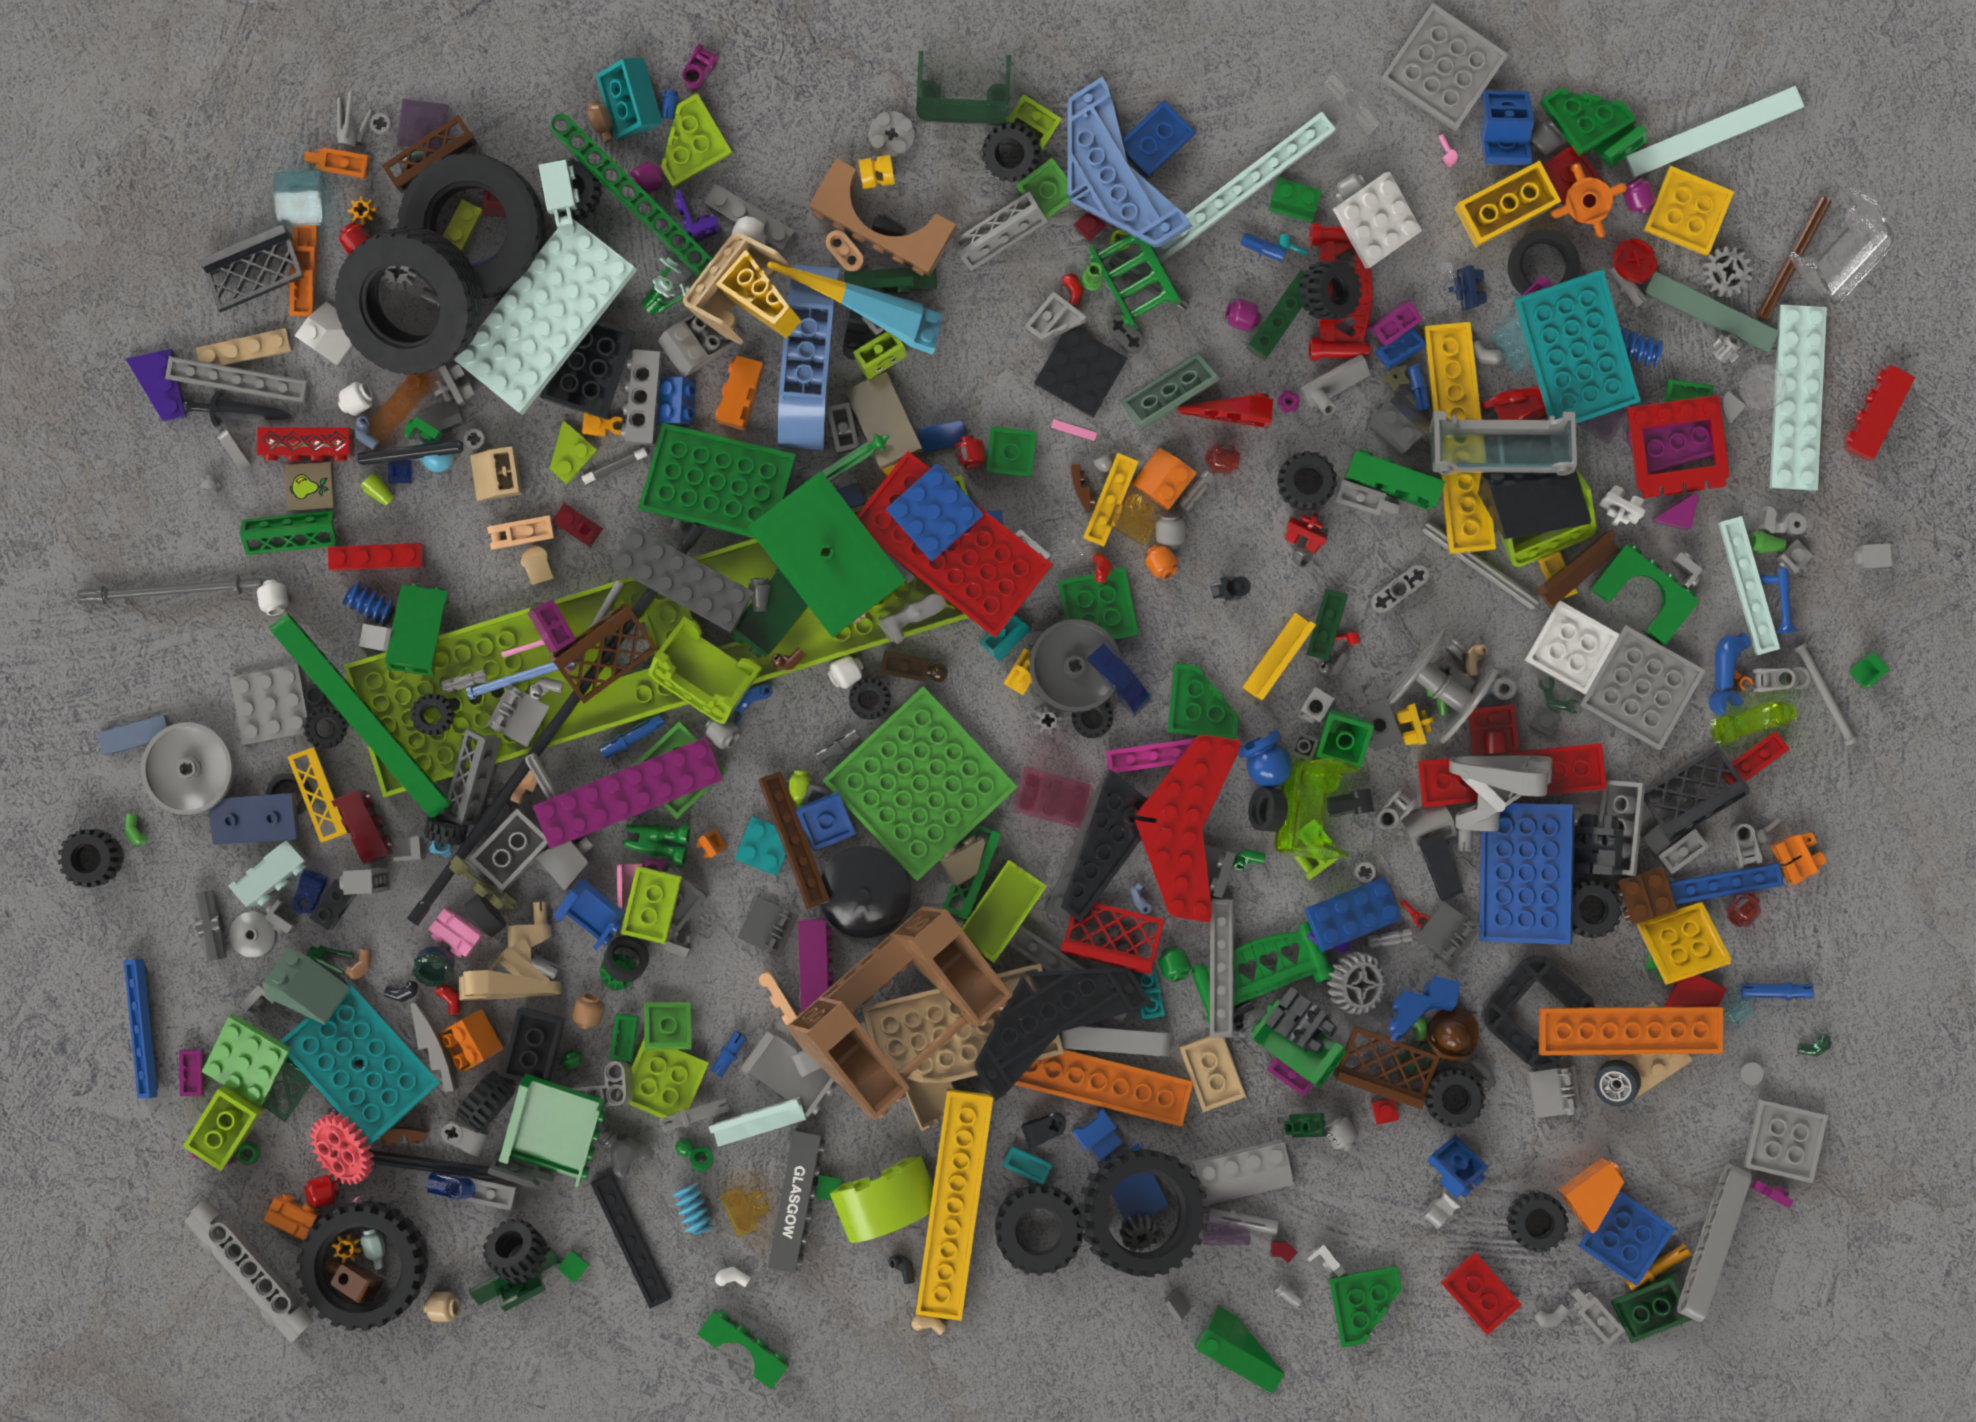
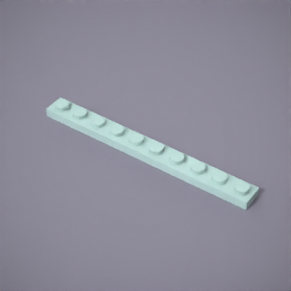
[1139,112,1336,268]

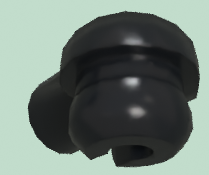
[1233,1000,1255,1032]
[888,1254,915,1284]

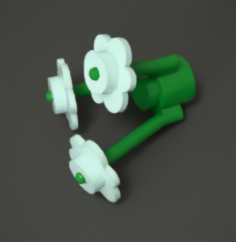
[641,257,691,315]

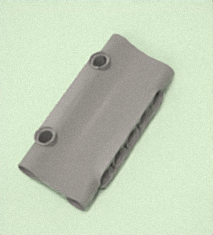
[184,1198,314,1343]

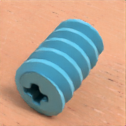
[672,1183,714,1235]

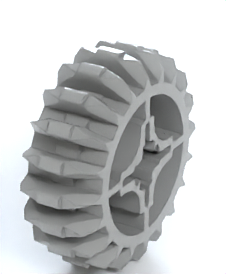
[1327,952,1387,1015]

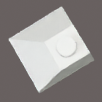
[295,302,352,366]

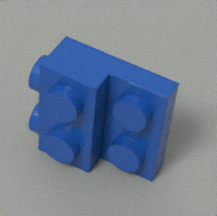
[1427,1135,1489,1199]

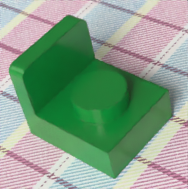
[404,416,444,441]

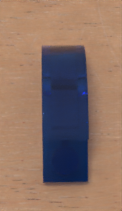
[1087,643,1151,717]

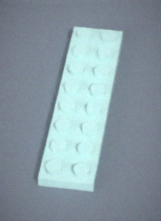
[1770,305,1827,491]

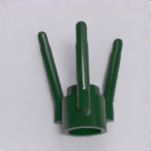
[306,945,354,975]

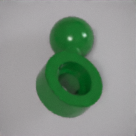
[675,1138,714,1172]

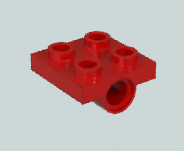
[1468,705,1519,755]

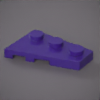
[126,349,187,422]

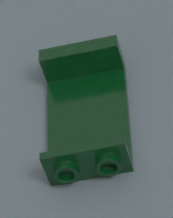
[731,568,808,659]

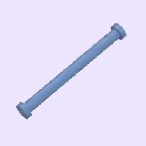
[466,662,576,700]

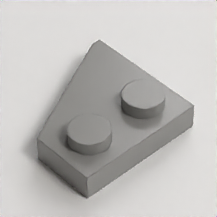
[1024,291,1088,342]

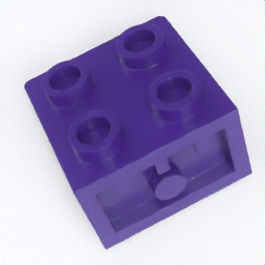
[674,190,722,242]

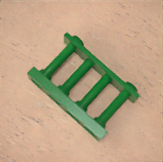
[1088,233,1183,330]

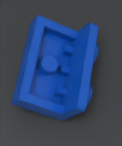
[658,377,697,425]

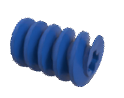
[1621,328,1663,368]
[342,581,394,627]

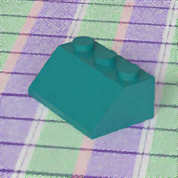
[596,58,663,140]

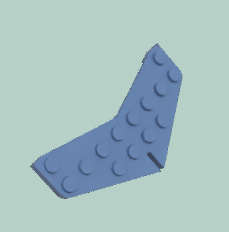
[1068,77,1193,247]

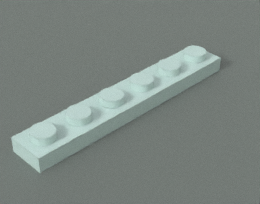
[1718,516,1780,655]

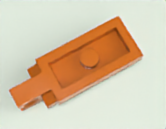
[304,147,370,179]

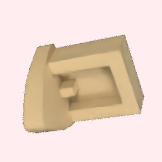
[520,545,554,585]

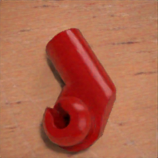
[1062,273,1084,307]
[435,983,460,1014]

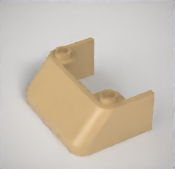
[683,233,791,345]

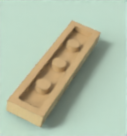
[196,328,292,366]

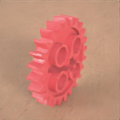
[310,1113,374,1185]

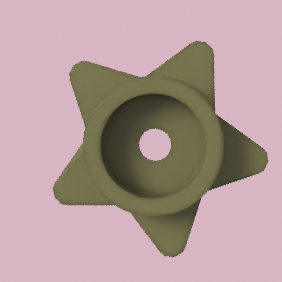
[1380,365,1410,392]

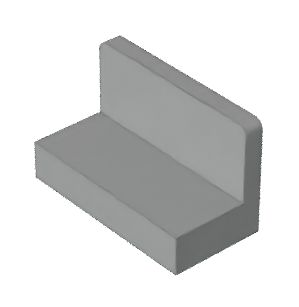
[1401,805,1457,852]

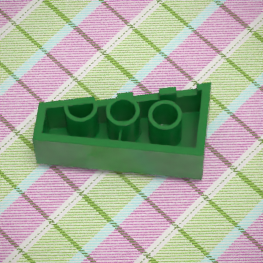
[1344,449,1445,511]

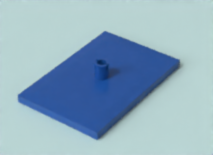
[1479,803,1575,945]

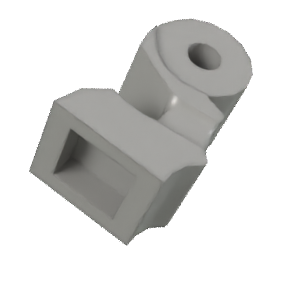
[1759,506,1807,536]
[1422,1187,1466,1229]

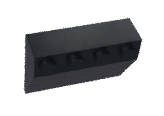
[540,319,636,419]
[1478,458,1591,539]

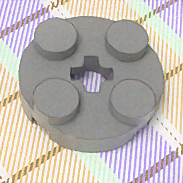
[869,111,915,159]

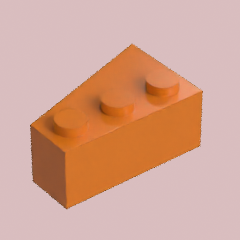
[715,355,765,432]

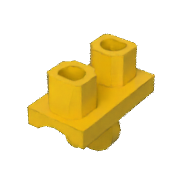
[1004,648,1032,695]
[1395,703,1436,745]

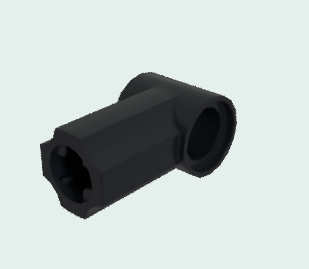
[1326,788,1374,817]

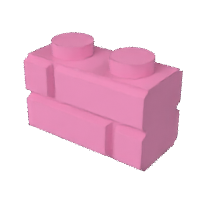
[428,907,485,958]

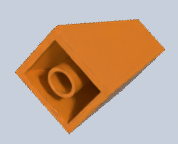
[1557,1158,1624,1233]

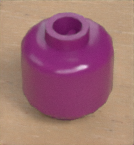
[630,161,664,195]
[1622,178,1657,214]
[1225,298,1261,331]

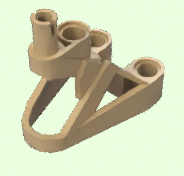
[459,902,562,1001]

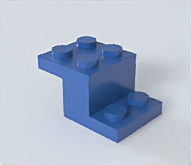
[1480,91,1534,165]

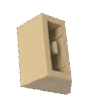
[470,446,523,501]

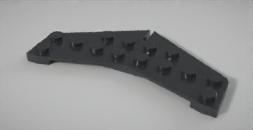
[974,967,1151,1102]

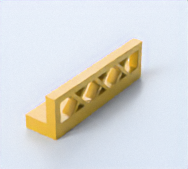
[1242,613,1316,701]
[288,747,348,843]

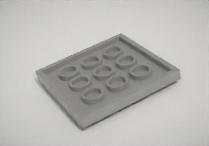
[1380,3,1509,131]
[1579,625,1706,751]

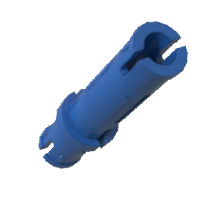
[599,714,666,760]
[1741,982,1814,1000]

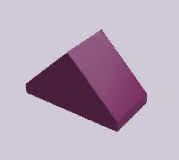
[1652,493,1698,530]

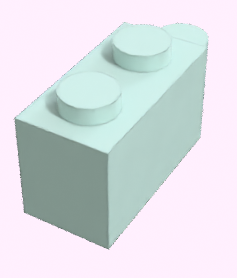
[538,160,580,227]

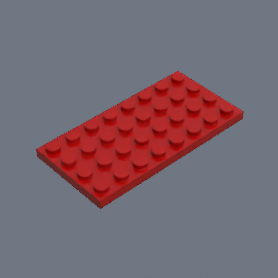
[857,450,1053,638]

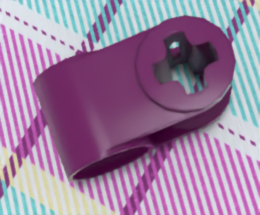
[682,43,720,91]

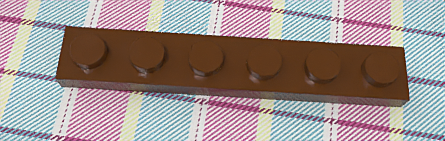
[758,772,830,909]

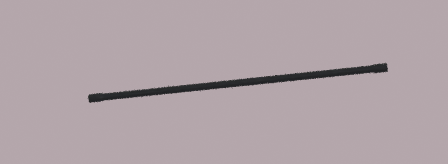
[407,523,704,926]

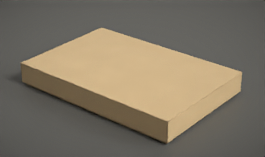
[1179,1035,1246,1112]

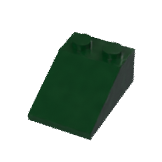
[1610,1269,1693,1343]

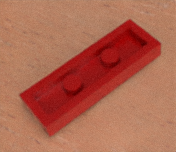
[1722,731,1790,786]

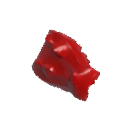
[1481,386,1547,440]

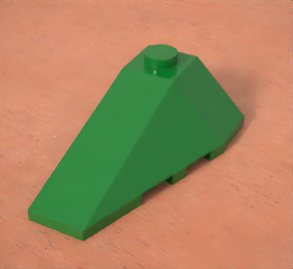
[1194,1305,1285,1394]

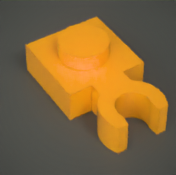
[582,413,624,437]

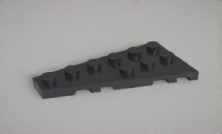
[1061,769,1156,922]

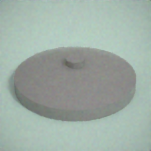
[141,722,234,815]

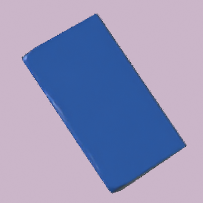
[917,420,965,453]

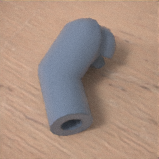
[1130,882,1151,914]

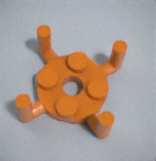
[1549,163,1627,238]

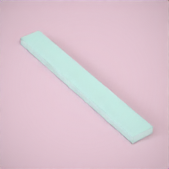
[1626,86,1804,178]

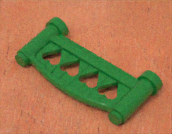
[1191,921,1335,1025]

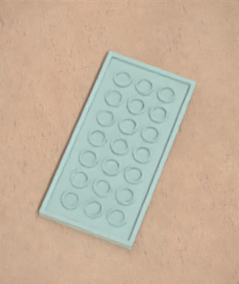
[454,219,637,415]

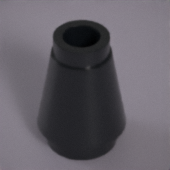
[871,214,907,237]

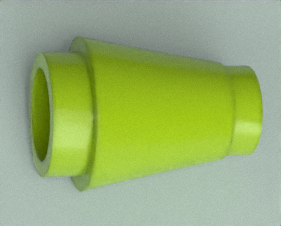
[360,473,395,506]

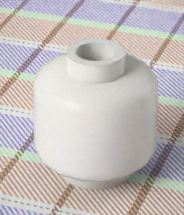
[338,382,374,416]
[257,580,289,616]
[828,655,864,689]

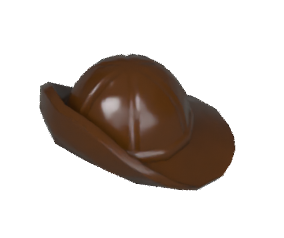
[1426,1007,1479,1061]

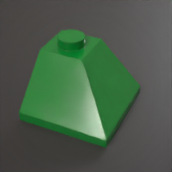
[1316,707,1374,769]

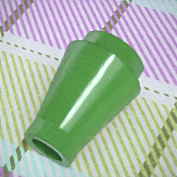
[1750,531,1786,554]

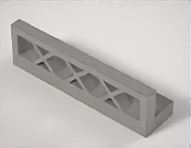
[953,191,1048,271]

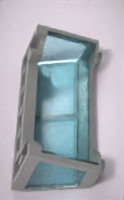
[1429,411,1577,475]

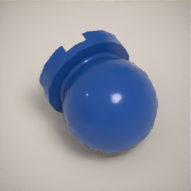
[1238,729,1293,788]

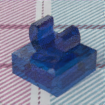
[388,460,413,484]

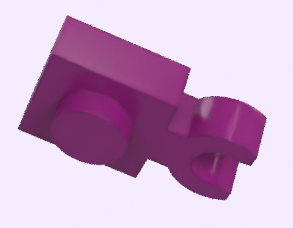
[1751,1179,1794,1209]

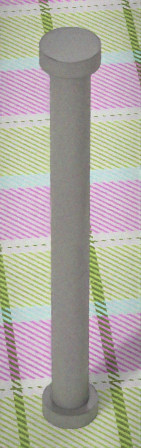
[1794,642,1859,746]

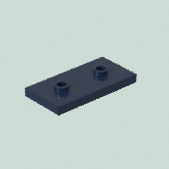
[209,793,300,845]

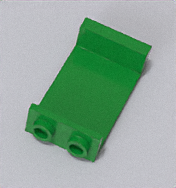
[385,583,450,676]
[1250,999,1347,1089]

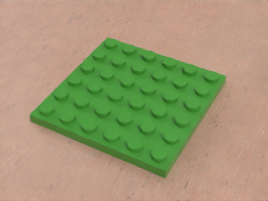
[822,686,1018,881]

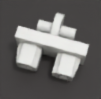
[1599,485,1646,526]

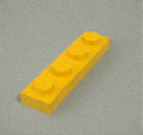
[1083,453,1139,547]

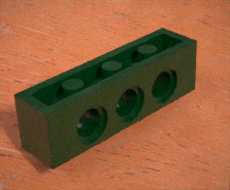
[1246,269,1305,361]

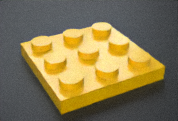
[1643,166,1734,257]
[1637,902,1732,985]

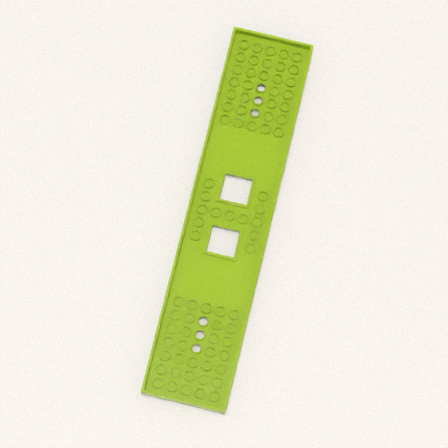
[343,475,969,798]

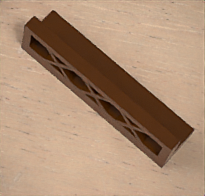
[382,115,477,193]
[1536,530,1620,608]

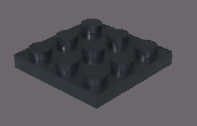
[1034,328,1128,418]

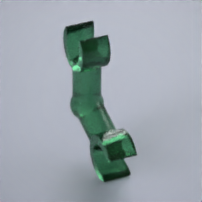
[1538,677,1579,714]

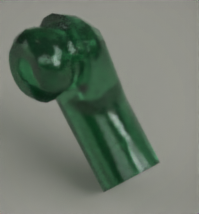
[1797,1034,1832,1057]

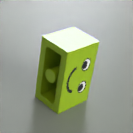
[853,331,907,380]

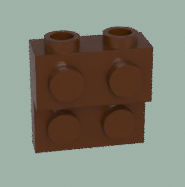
[1615,866,1677,925]

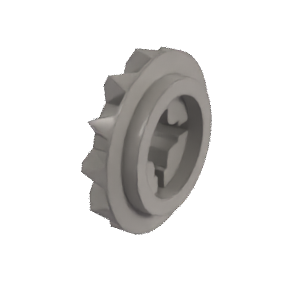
[381,266,417,291]

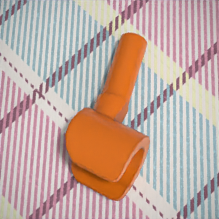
[1734,669,1753,690]

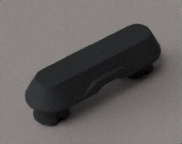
[843,310,868,360]

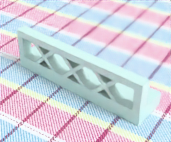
[709,1097,807,1147]

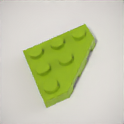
[661,93,733,188]

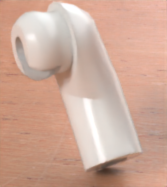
[715,1267,751,1287]

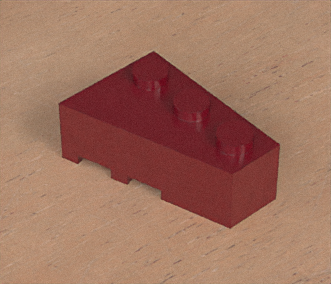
[331,790,394,865]

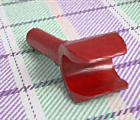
[1335,631,1361,646]
[1400,899,1429,928]

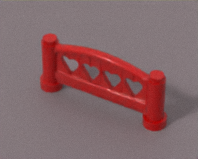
[1308,223,1373,361]

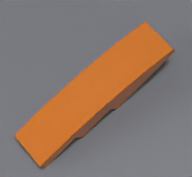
[289,223,318,316]

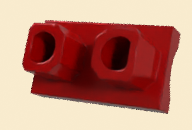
[1285,512,1328,554]

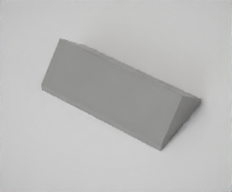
[1597,780,1645,876]

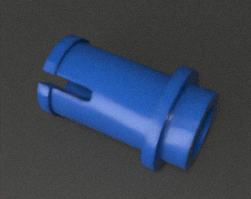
[661,90,680,120]

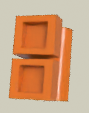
[1770,832,1827,885]

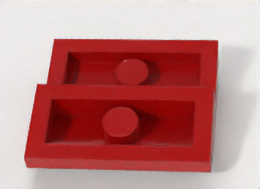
[1664,975,1727,1007]

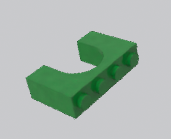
[1589,544,1699,645]

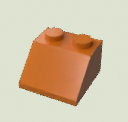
[1131,447,1197,512]

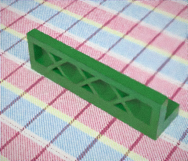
[239,510,338,555]
[942,824,1001,920]

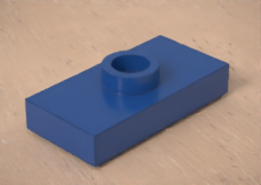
[1375,327,1426,370]

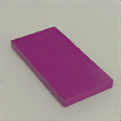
[1626,420,1728,475]

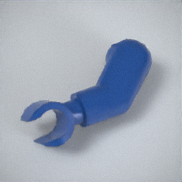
[734,684,773,722]

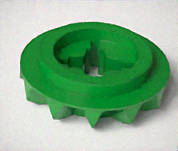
[599,953,636,991]

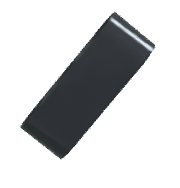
[1419,832,1464,901]

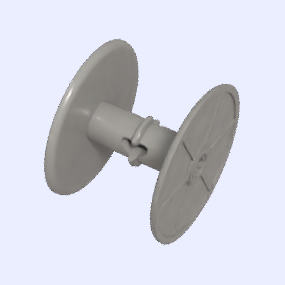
[1387,629,1498,744]

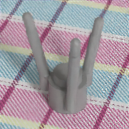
[336,90,373,147]

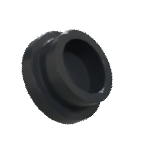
[304,684,328,707]

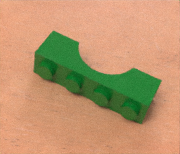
[697,1308,789,1390]

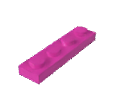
[1106,738,1195,773]

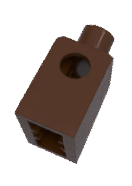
[325,1260,385,1303]

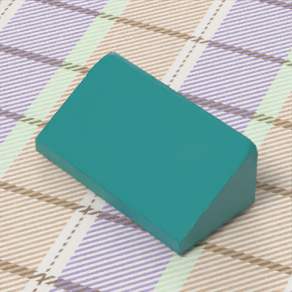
[979,614,1031,662]

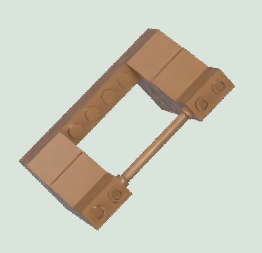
[786,906,1013,1120]

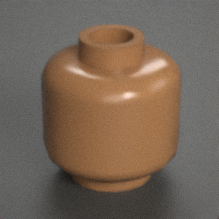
[572,993,604,1030]

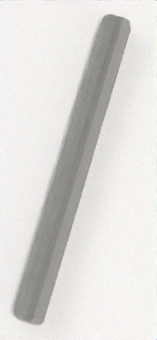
[1422,522,1539,609]

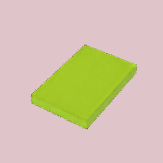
[620,866,683,945]

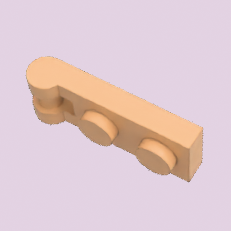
[487,515,555,550]
[759,972,798,1025]

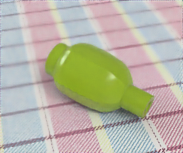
[789,770,812,809]

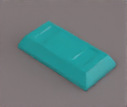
[1002,1145,1053,1185]

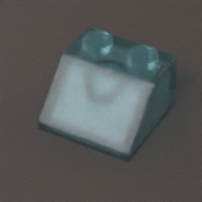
[273,170,326,226]

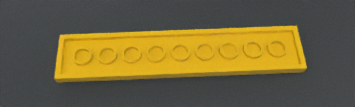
[1424,322,1496,554]
[916,1089,993,1321]

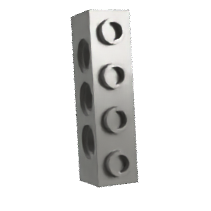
[621,349,663,446]
[339,867,390,895]

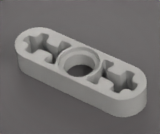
[1370,565,1429,613]

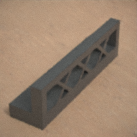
[443,729,501,826]

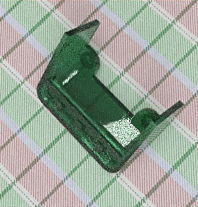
[916,51,1011,125]

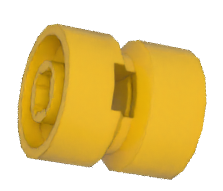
[858,154,895,189]

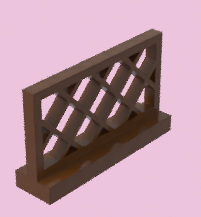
[549,602,659,703]
[1332,1026,1440,1110]

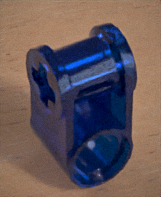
[292,869,327,914]

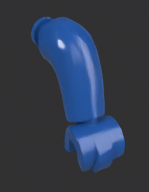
[1708,632,1751,717]

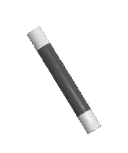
[581,448,648,485]

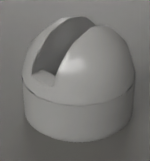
[1093,453,1113,472]

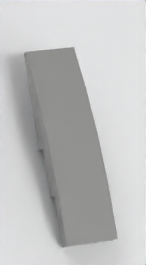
[411,1002,457,1092]

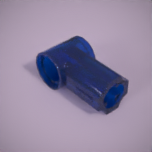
[425,1173,475,1200]

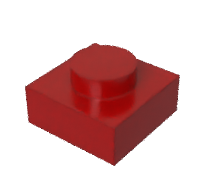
[1371,1098,1399,1125]

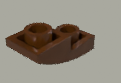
[1070,464,1095,512]
[380,1127,429,1146]

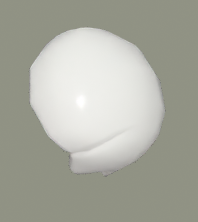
[732,216,767,245]

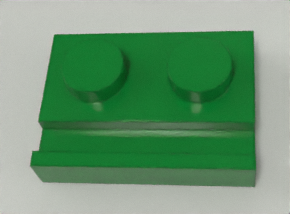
[1268,177,1322,223]

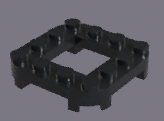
[1481,956,1595,1069]

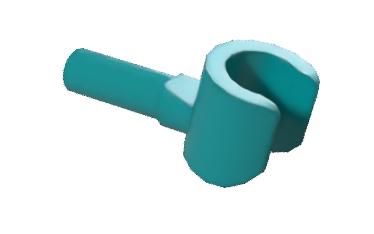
[1278,234,1308,256]

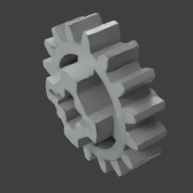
[1701,246,1753,298]

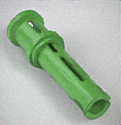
[1082,262,1103,291]

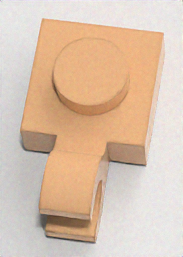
[510,770,538,804]

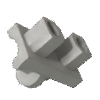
[434,363,476,407]

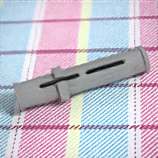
[659,1098,729,1133]
[1207,1208,1278,1235]

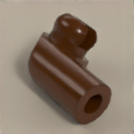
[771,647,806,670]

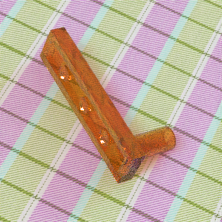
[355,373,435,451]

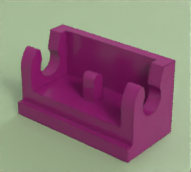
[1368,300,1423,346]
[527,599,576,653]

